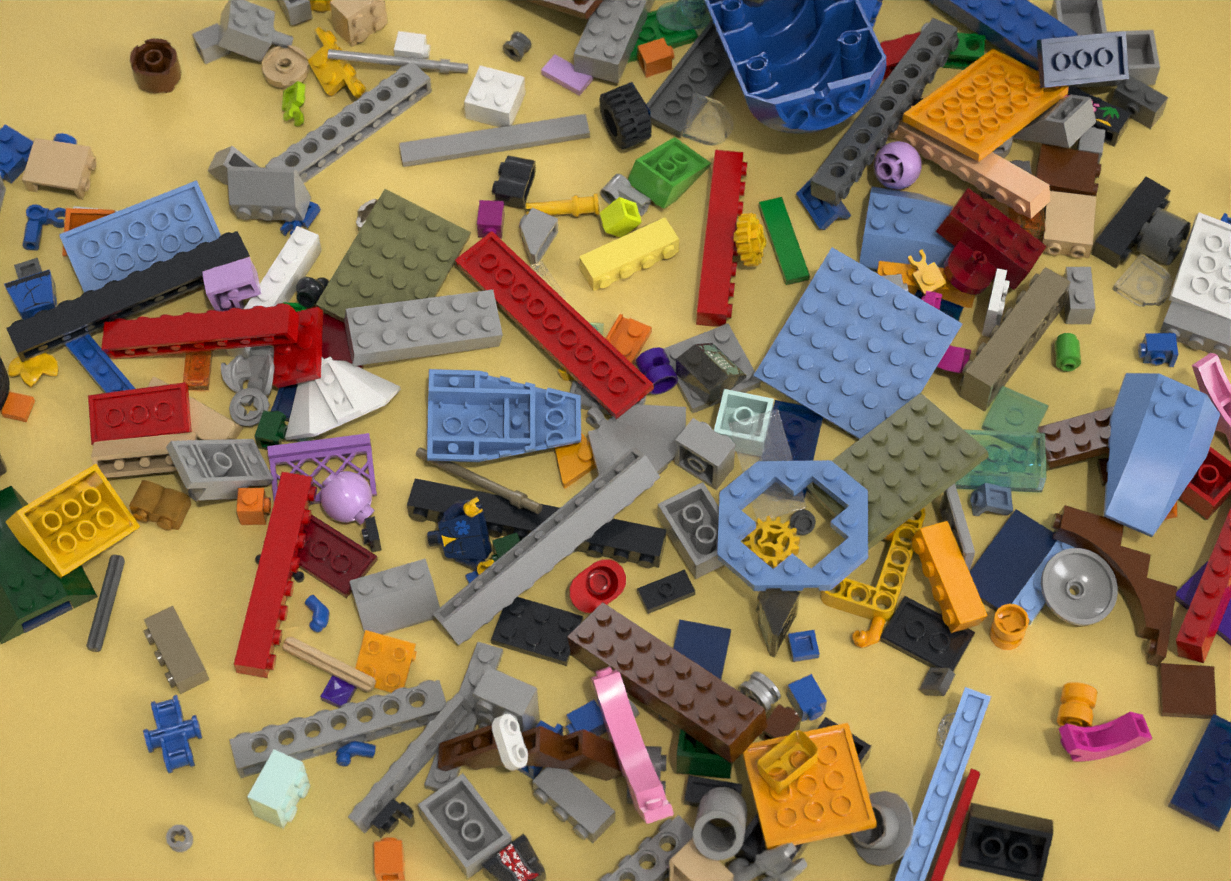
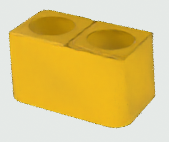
[757,730,818,794]

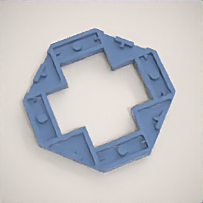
[717,460,868,591]

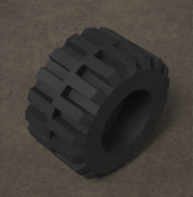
[599,84,652,150]

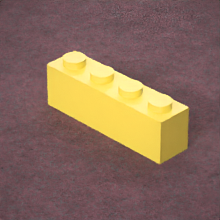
[579,218,679,291]

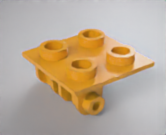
[355,630,417,693]

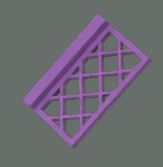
[267,433,377,505]

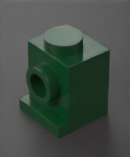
[254,410,288,450]

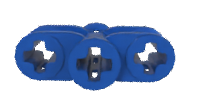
[143,695,202,774]

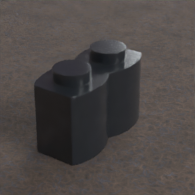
[492,155,536,208]

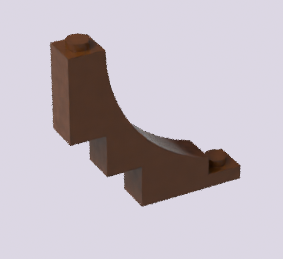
[1051,505,1177,667]
[438,725,623,781]

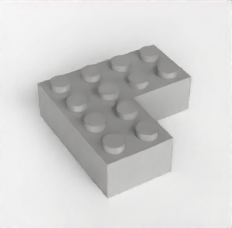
[1050,0,1160,87]

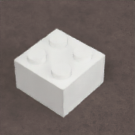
[464,66,525,127]

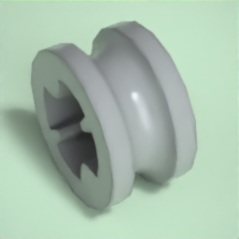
[166,825,193,852]

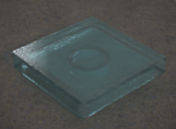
[981,386,1049,449]

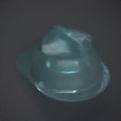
[656,0,710,30]

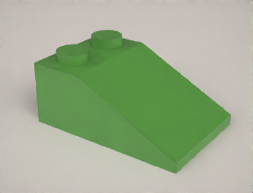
[628,137,711,209]

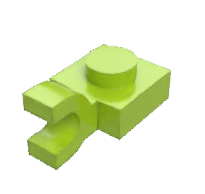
[282,81,305,127]

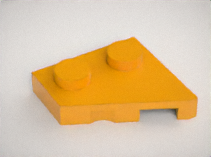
[554,433,596,489]

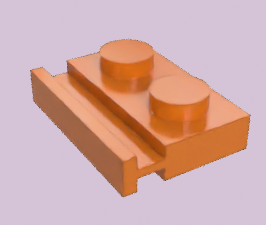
[606,314,652,364]

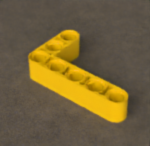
[820,508,926,622]

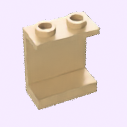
[22,138,97,200]
[1042,191,1096,258]

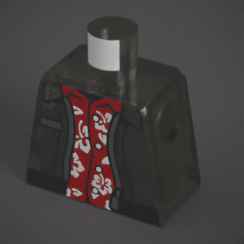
[482,833,546,881]

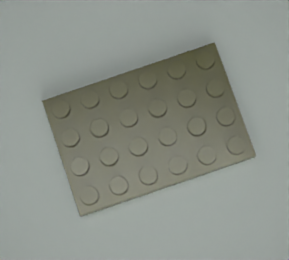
[316,189,471,323]
[804,393,989,550]

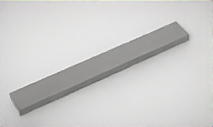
[399,114,590,167]

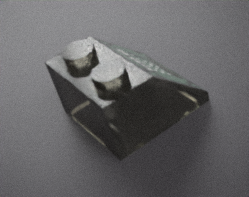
[676,343,746,406]
[756,588,800,658]

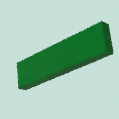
[759,197,810,285]

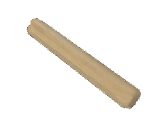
[283,637,376,692]

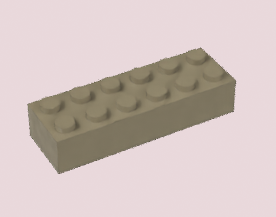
[959,267,1071,412]

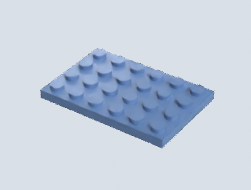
[59,180,221,292]

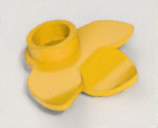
[8,352,58,387]

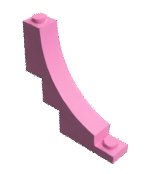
[591,667,674,824]

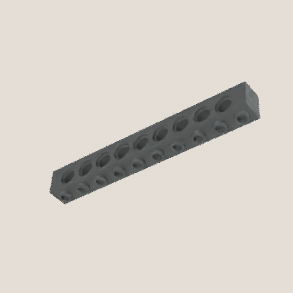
[810,18,959,206]

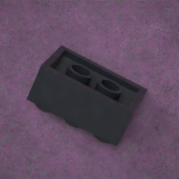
[959,803,1053,881]

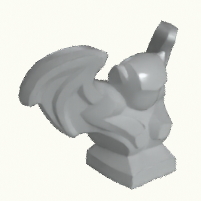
[221,346,274,396]

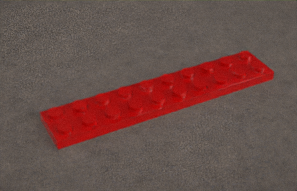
[455,231,654,419]

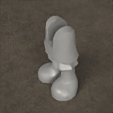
[729,843,808,881]

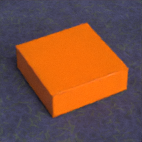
[1,392,35,422]

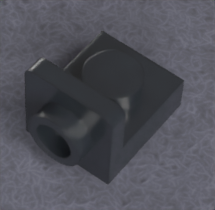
[371,799,415,838]

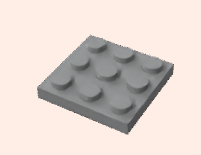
[664,324,760,414]

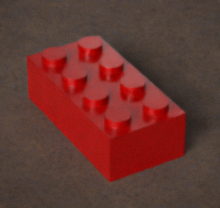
[1179,447,1231,520]

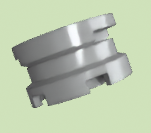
[738,671,781,713]

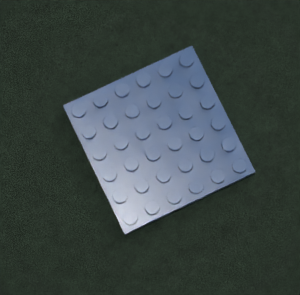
[754,247,962,439]

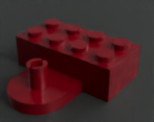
[935,188,1046,295]

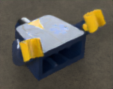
[427,497,494,575]

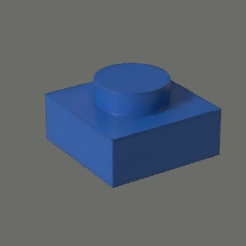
[788,630,820,662]

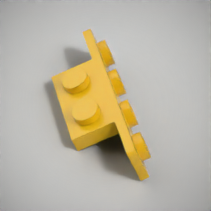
[307,27,367,99]

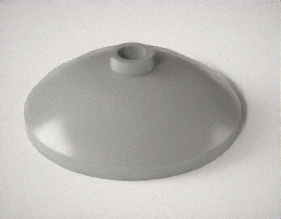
[1041,548,1118,626]

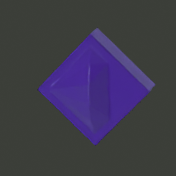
[320,675,357,708]

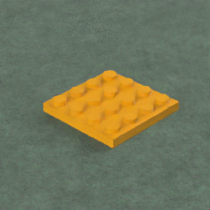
[742,723,877,850]

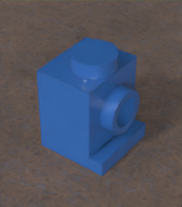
[1138,333,1179,367]

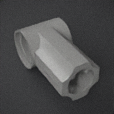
[600,174,651,216]

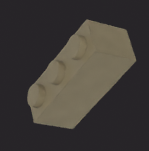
[143,606,209,694]

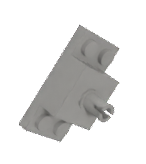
[166,439,273,501]

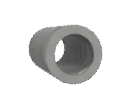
[693,787,747,860]

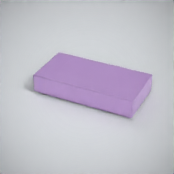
[541,54,593,96]

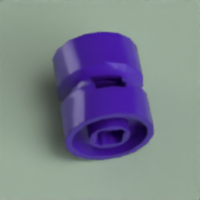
[635,347,678,395]

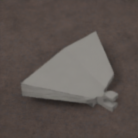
[586,404,686,476]

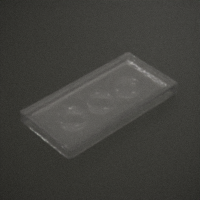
[728,409,807,521]

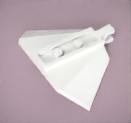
[285,357,401,440]

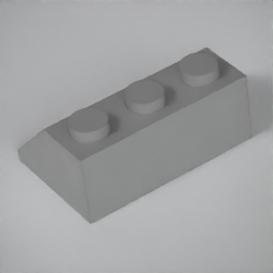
[227,166,311,222]
[350,559,440,635]

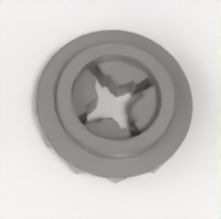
[229,388,270,427]

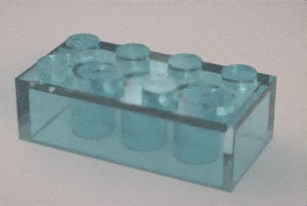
[955,429,1046,493]

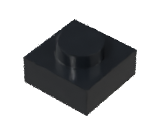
[361,516,382,553]

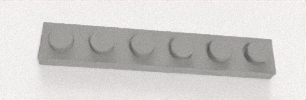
[424,642,503,792]
[348,693,473,833]

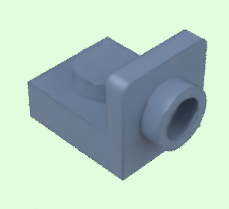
[970,483,1013,516]

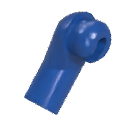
[305,595,330,632]
[336,741,376,766]

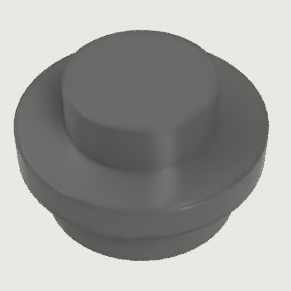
[790,509,816,535]

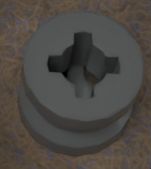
[502,31,532,61]

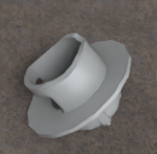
[851,791,914,866]

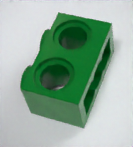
[940,33,985,70]

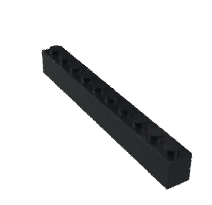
[6,231,250,362]
[407,478,666,568]

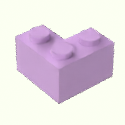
[202,257,261,311]

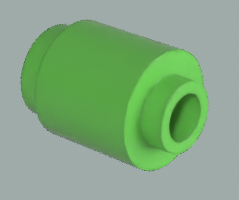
[1055,333,1081,371]

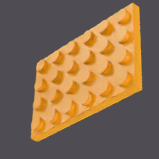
[903,49,1068,162]

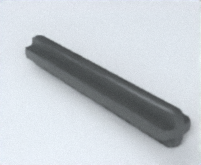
[86,554,125,652]

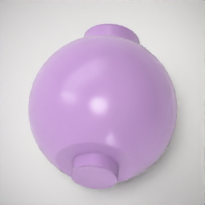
[873,141,922,189]
[321,471,375,525]

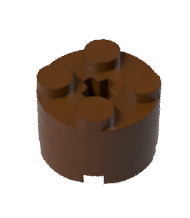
[130,38,181,93]

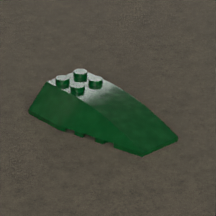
[0,486,98,644]

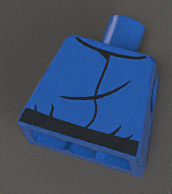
[4,269,58,320]

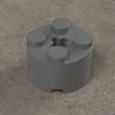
[1137,207,1191,265]

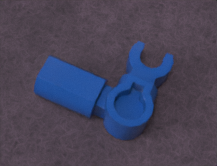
[22,204,66,251]

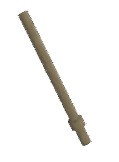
[416,447,543,514]

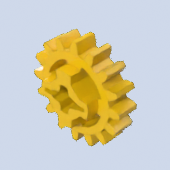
[734,213,766,267]
[744,516,800,569]

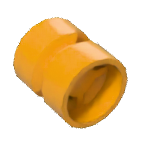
[990,604,1029,650]
[1057,682,1098,727]

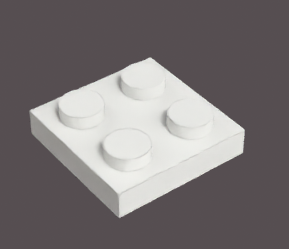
[982,268,1010,337]

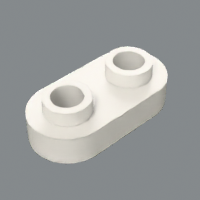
[492,714,528,770]

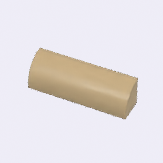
[147,376,243,440]

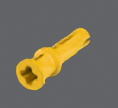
[526,193,600,217]

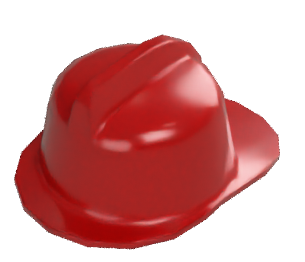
[569,559,626,613]

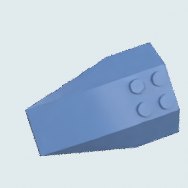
[859,187,955,271]
[427,369,581,462]
[1104,373,1220,537]

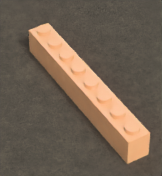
[889,106,1050,219]

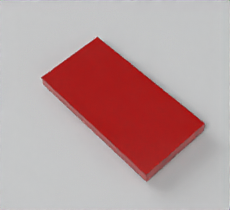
[88,382,192,445]

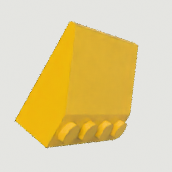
[6,464,140,578]

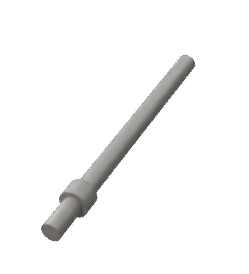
[328,49,468,74]

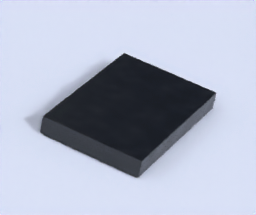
[880,596,975,672]

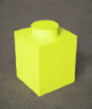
[600,197,642,238]

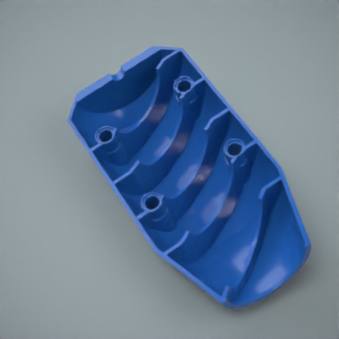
[704,0,886,134]

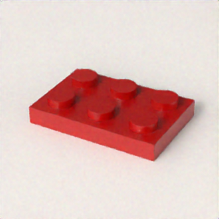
[272,307,323,388]

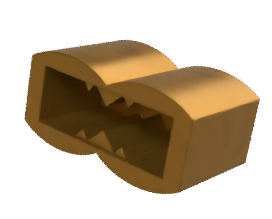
[129,480,192,530]

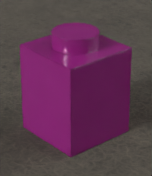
[477,200,505,239]

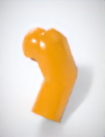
[852,616,886,648]

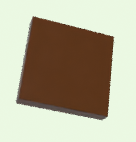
[1159,663,1217,719]

